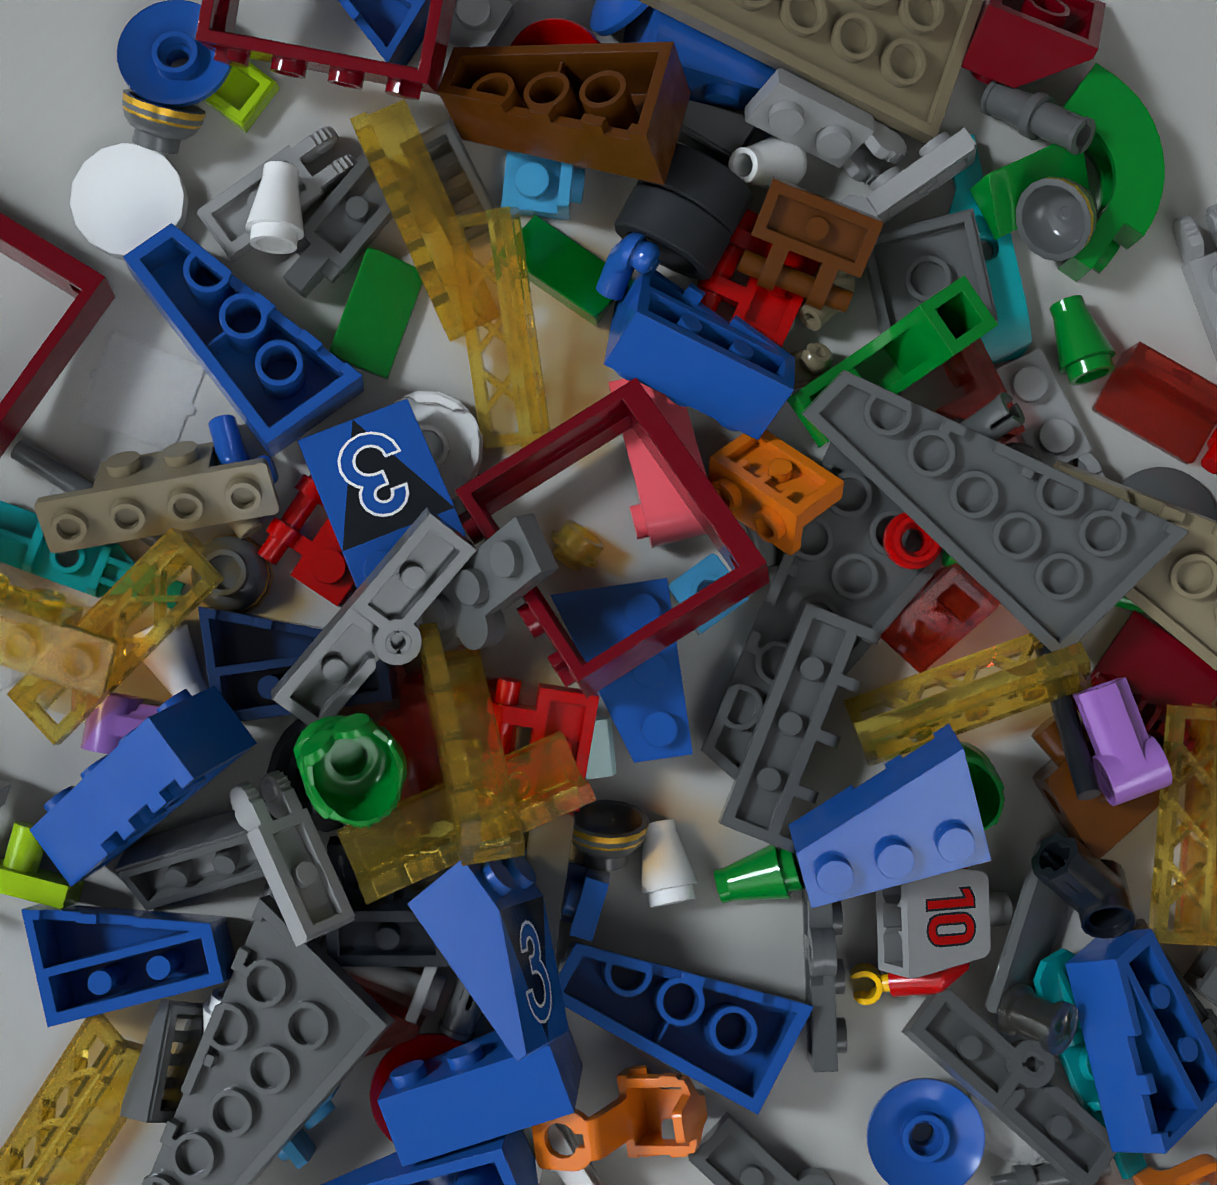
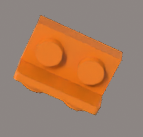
[708,430,844,556]

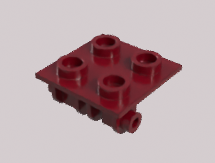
[1073,611,1217,765]

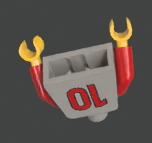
[849,867,1013,1005]

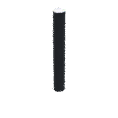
[1032,637,1101,800]

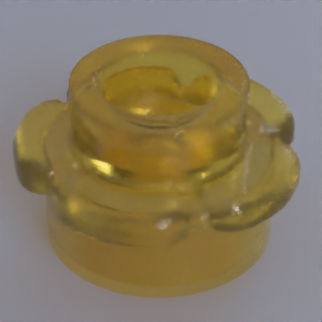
[550,520,605,572]

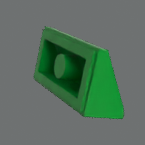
[969,144,1090,240]
[501,215,615,326]
[330,247,427,380]

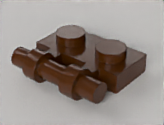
[737,177,884,314]

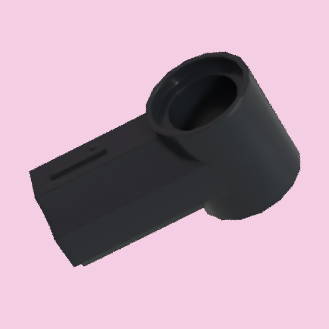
[1031,832,1135,939]

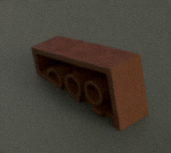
[438,42,691,185]

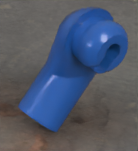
[596,232,660,300]
[208,414,279,484]

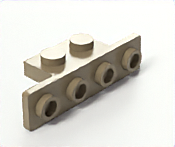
[34,441,280,553]

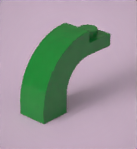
[1058,62,1165,282]
[787,275,998,448]

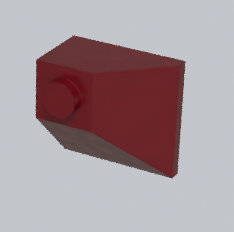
[961,0,1106,88]

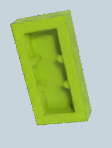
[0,821,85,909]

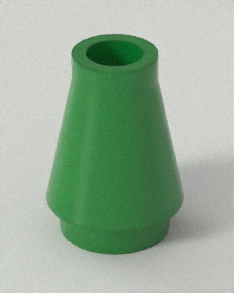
[1049,295,1116,386]
[714,844,804,904]

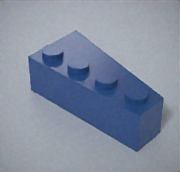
[123,223,364,458]
[30,686,257,887]
[557,940,814,1115]

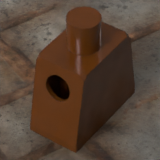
[1031,716,1180,859]

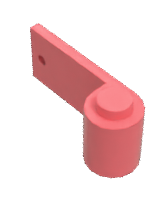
[608,378,707,548]

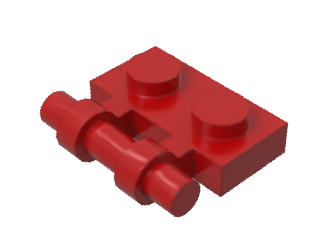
[697,209,820,348]
[257,474,355,607]
[477,677,600,812]

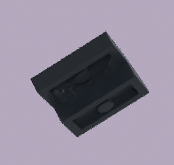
[327,836,450,967]

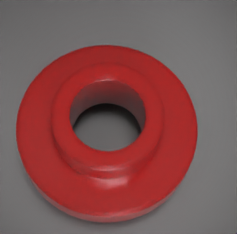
[883,512,942,570]

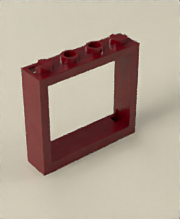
[195,0,456,100]
[0,212,115,458]
[455,378,769,698]

